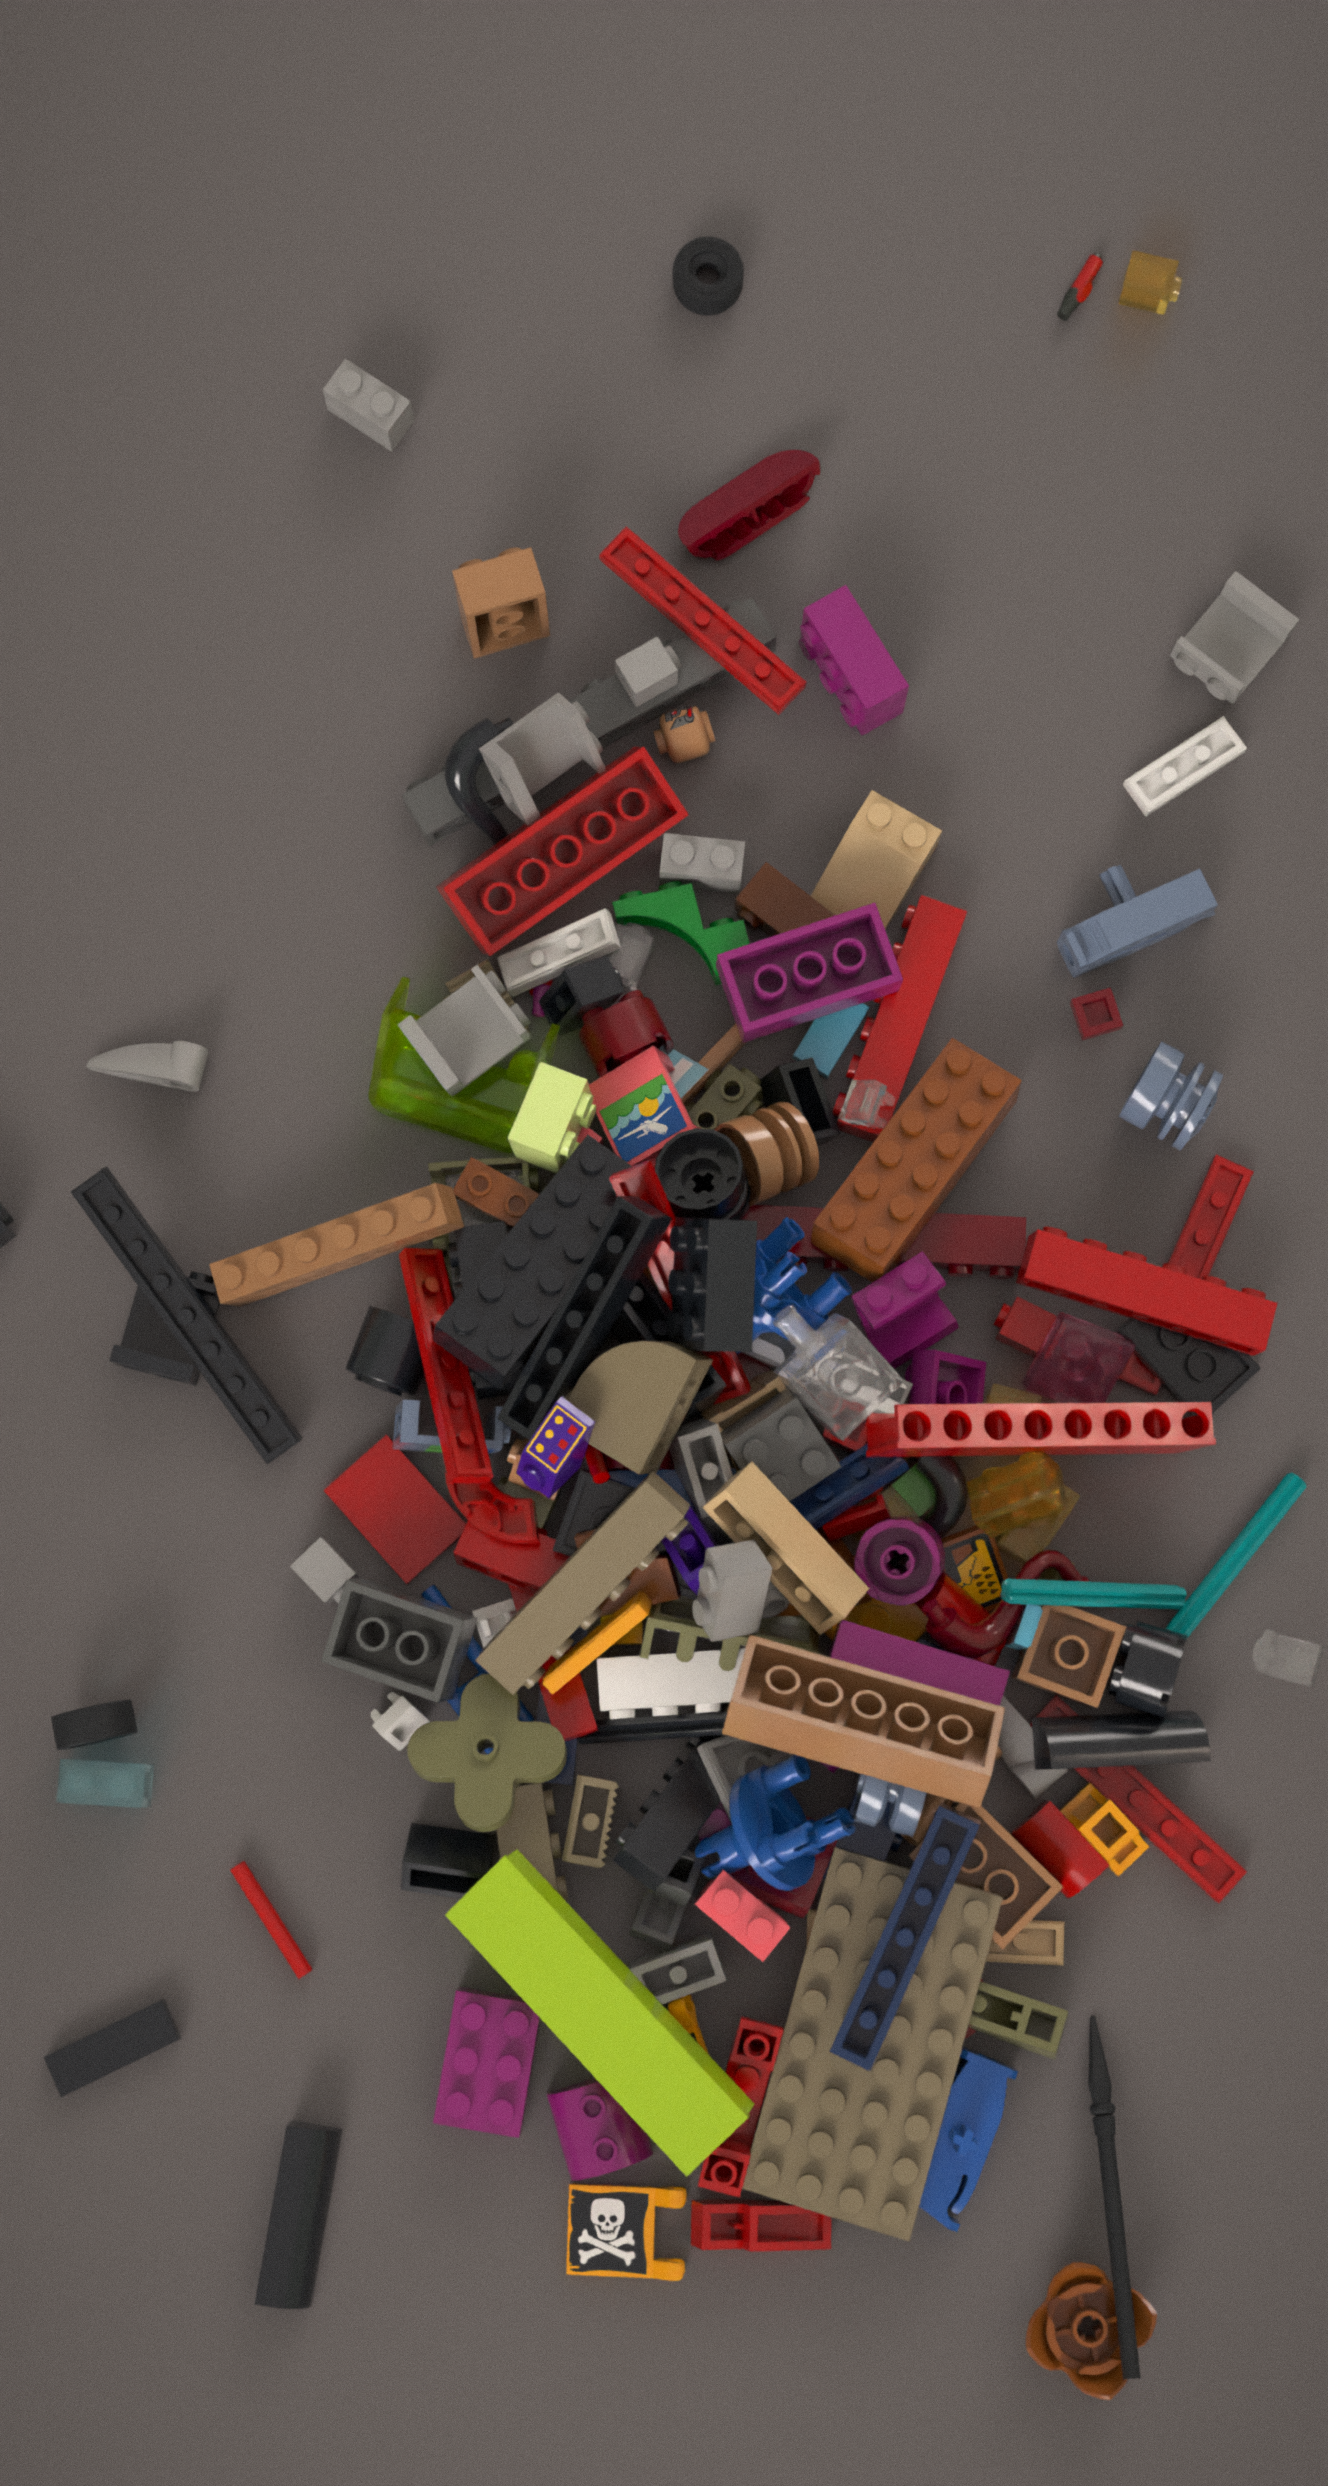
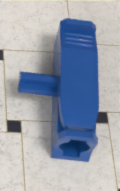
[919,2046,1018,2232]

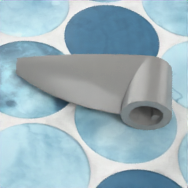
[86,1041,209,1092]
[998,1696,1068,1799]

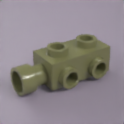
[685,1063,764,1130]

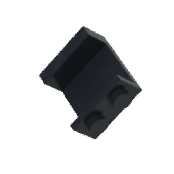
[109,1271,220,1386]

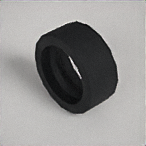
[51,1699,138,1750]

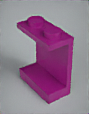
[851,1251,959,1372]

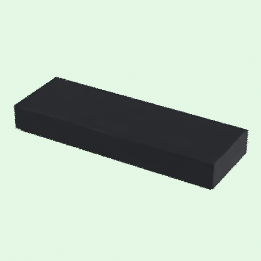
[44,1999,181,2097]

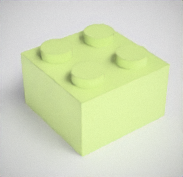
[508,1062,597,1173]

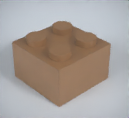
[1011,1605,1126,1708]

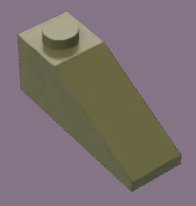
[968,1981,1068,2060]

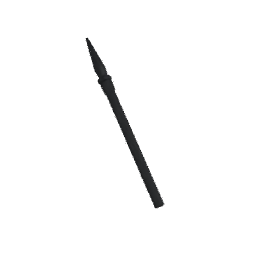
[1088,2016,1141,2379]

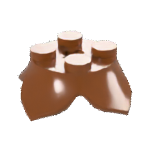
[1025,2262,1157,2400]

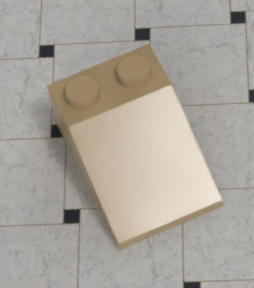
[811,790,942,930]

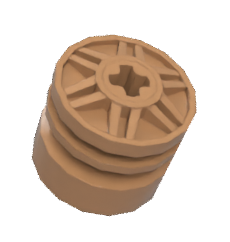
[715,1102,819,1206]

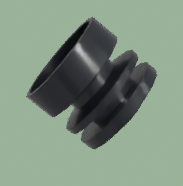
[655,1128,751,1220]

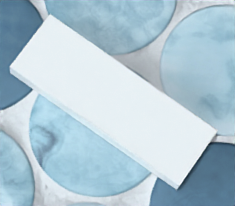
[1123,716,1247,817]
[497,908,621,997]

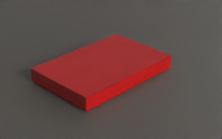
[323,1435,466,1585]

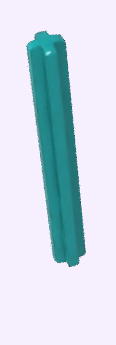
[1165,1472,1307,1638]
[1000,1579,1187,1610]

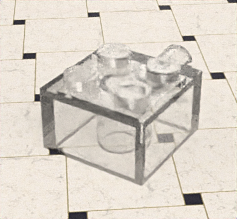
[772,1305,905,1441]

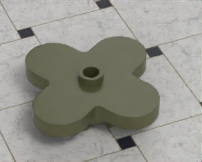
[407,1674,567,1832]

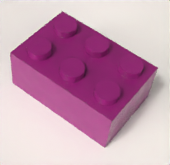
[798,585,909,736]
[433,1987,540,2138]

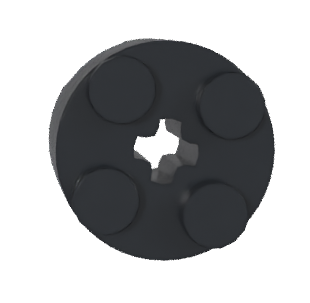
[1108,1621,1187,1717]

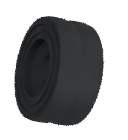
[673,236,744,316]

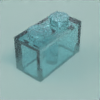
[56,1759,154,1808]

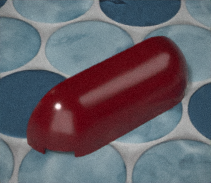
[678,450,820,561]

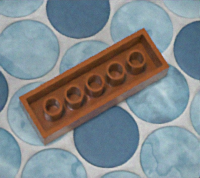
[811,1037,1022,1283]

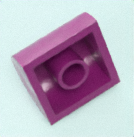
[905,1350,987,1404]
[546,2078,654,2181]

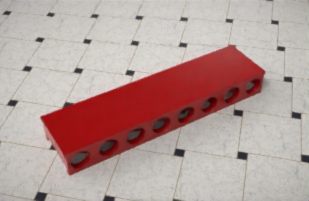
[866,1402,1216,1457]

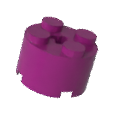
[854,1515,945,1606]

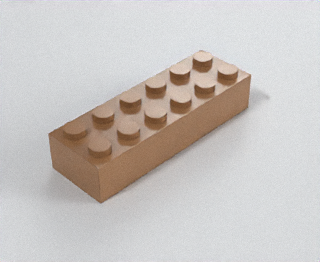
[722,1635,1005,1808]

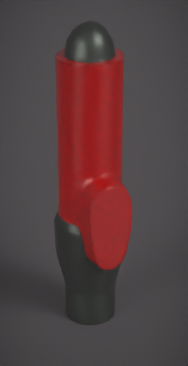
[1057,253,1103,321]

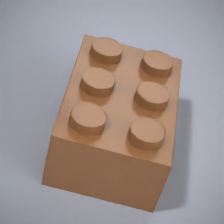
[452,547,550,659]
[909,1802,1063,1950]

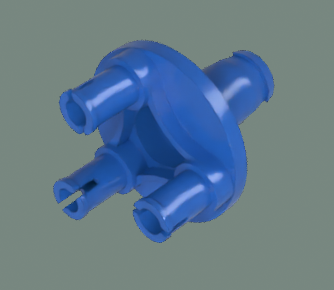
[736,1217,852,1356]
[695,1755,856,1891]

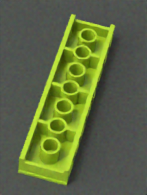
[445,1849,755,2177]

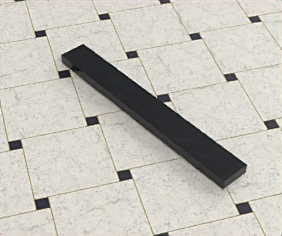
[71,1167,303,1464]

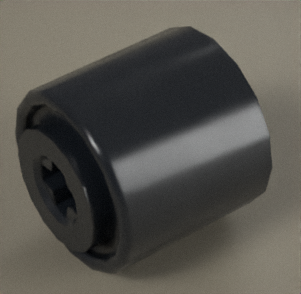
[345,1306,424,1397]

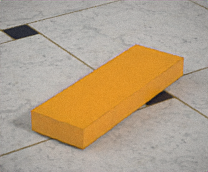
[542,1591,653,1695]

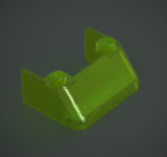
[368,976,560,1153]

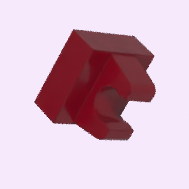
[1070,987,1124,1041]

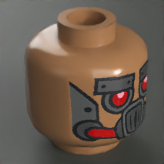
[653,705,715,763]

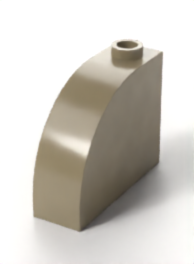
[565,1341,713,1475]

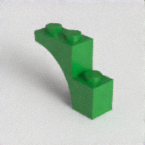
[612,881,750,986]

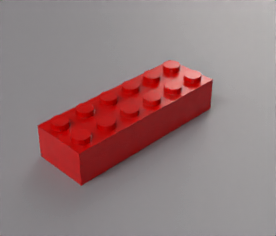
[436,746,689,956]

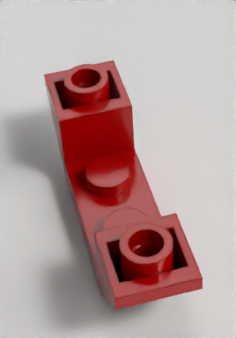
[698,2016,784,2198]

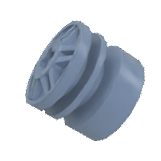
[1118,1041,1223,1151]

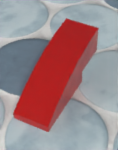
[690,2199,832,2252]

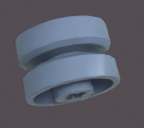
[853,1773,926,1837]

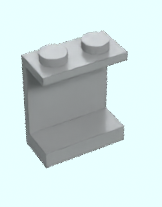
[1170,571,1300,704]
[479,692,606,825]
[397,965,532,1097]

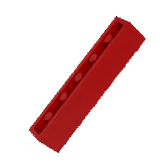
[833,895,967,1142]
[1016,1227,1278,1356]

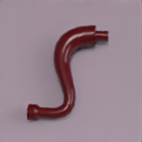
[922,1550,1090,1658]

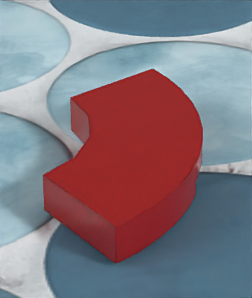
[444,1473,540,1544]

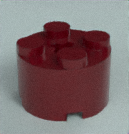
[579,990,674,1078]

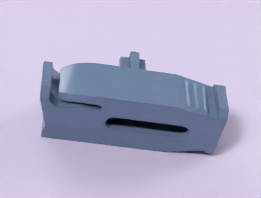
[1057,865,1218,978]

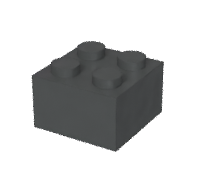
[720,1388,841,1502]

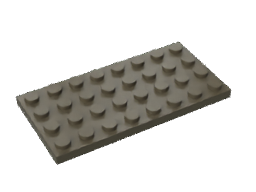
[742,1846,1003,2242]

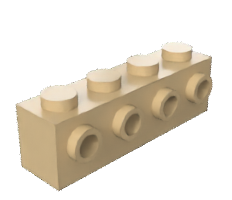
[702,1461,869,1635]

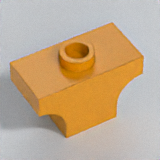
[1060,1783,1149,1876]

